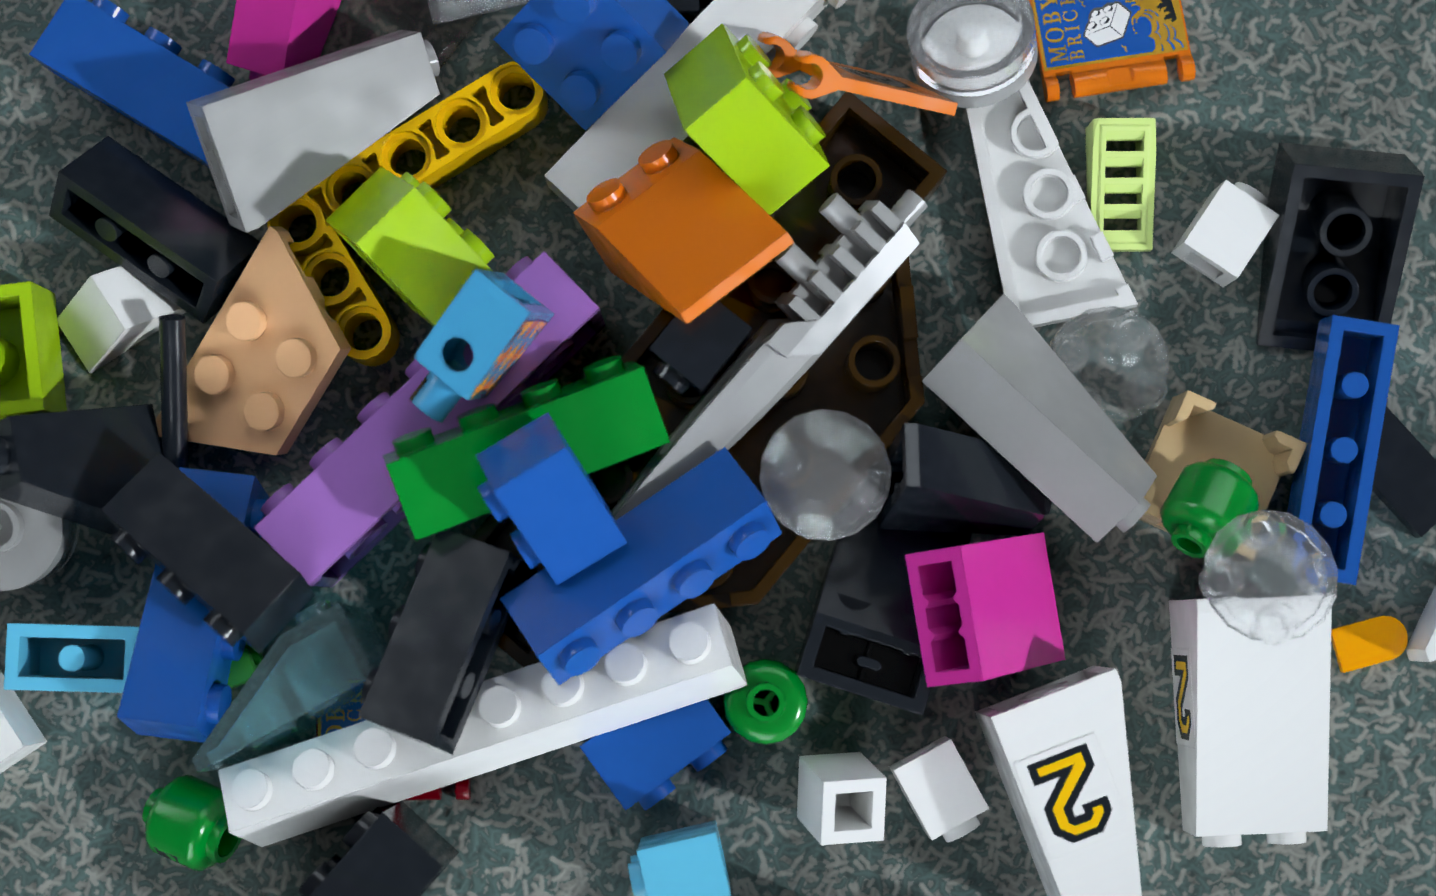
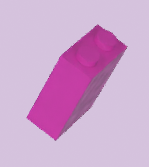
[905,532,1066,687]

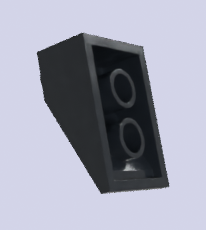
[1256,142,1425,351]

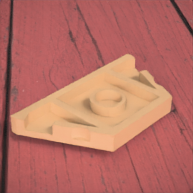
[156,226,351,456]

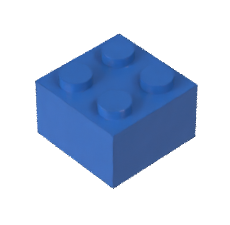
[493,0,690,131]

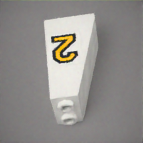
[1169,593,1332,847]
[975,666,1142,896]

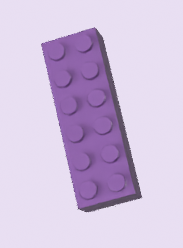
[254,251,606,588]

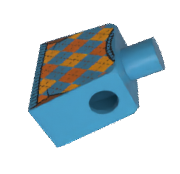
[409,269,555,423]

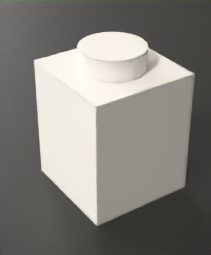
[1171,180,1279,287]
[889,736,989,843]
[797,752,887,845]

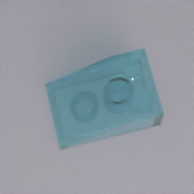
[192,599,388,772]

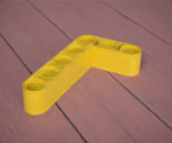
[267,62,548,366]

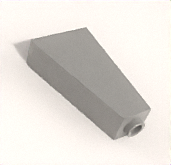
[186,30,440,233]
[922,294,1157,543]

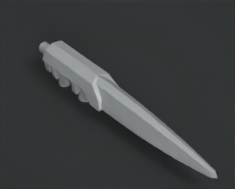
[611,189,928,520]

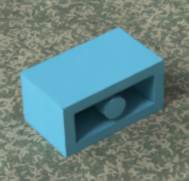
[4,623,140,693]
[628,820,731,896]

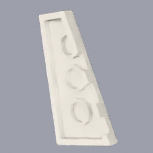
[966,80,1138,328]

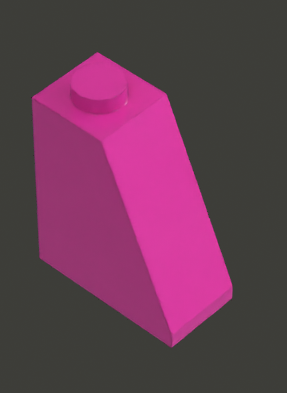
[226,0,341,80]

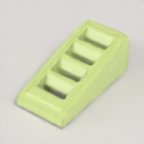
[1085,118,1156,252]

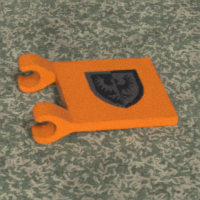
[757,32,958,116]

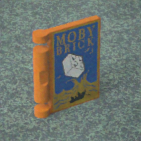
[1028,0,1196,103]

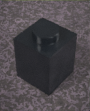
[649,301,752,397]

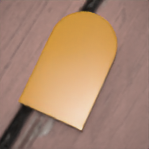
[1331,616,1408,673]

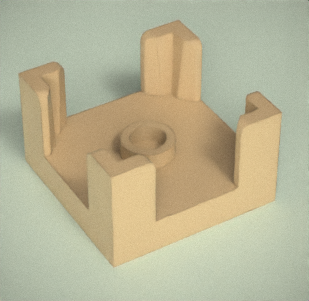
[1139,390,1308,564]

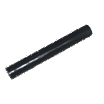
[159,314,189,469]

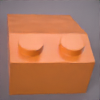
[573,137,794,324]

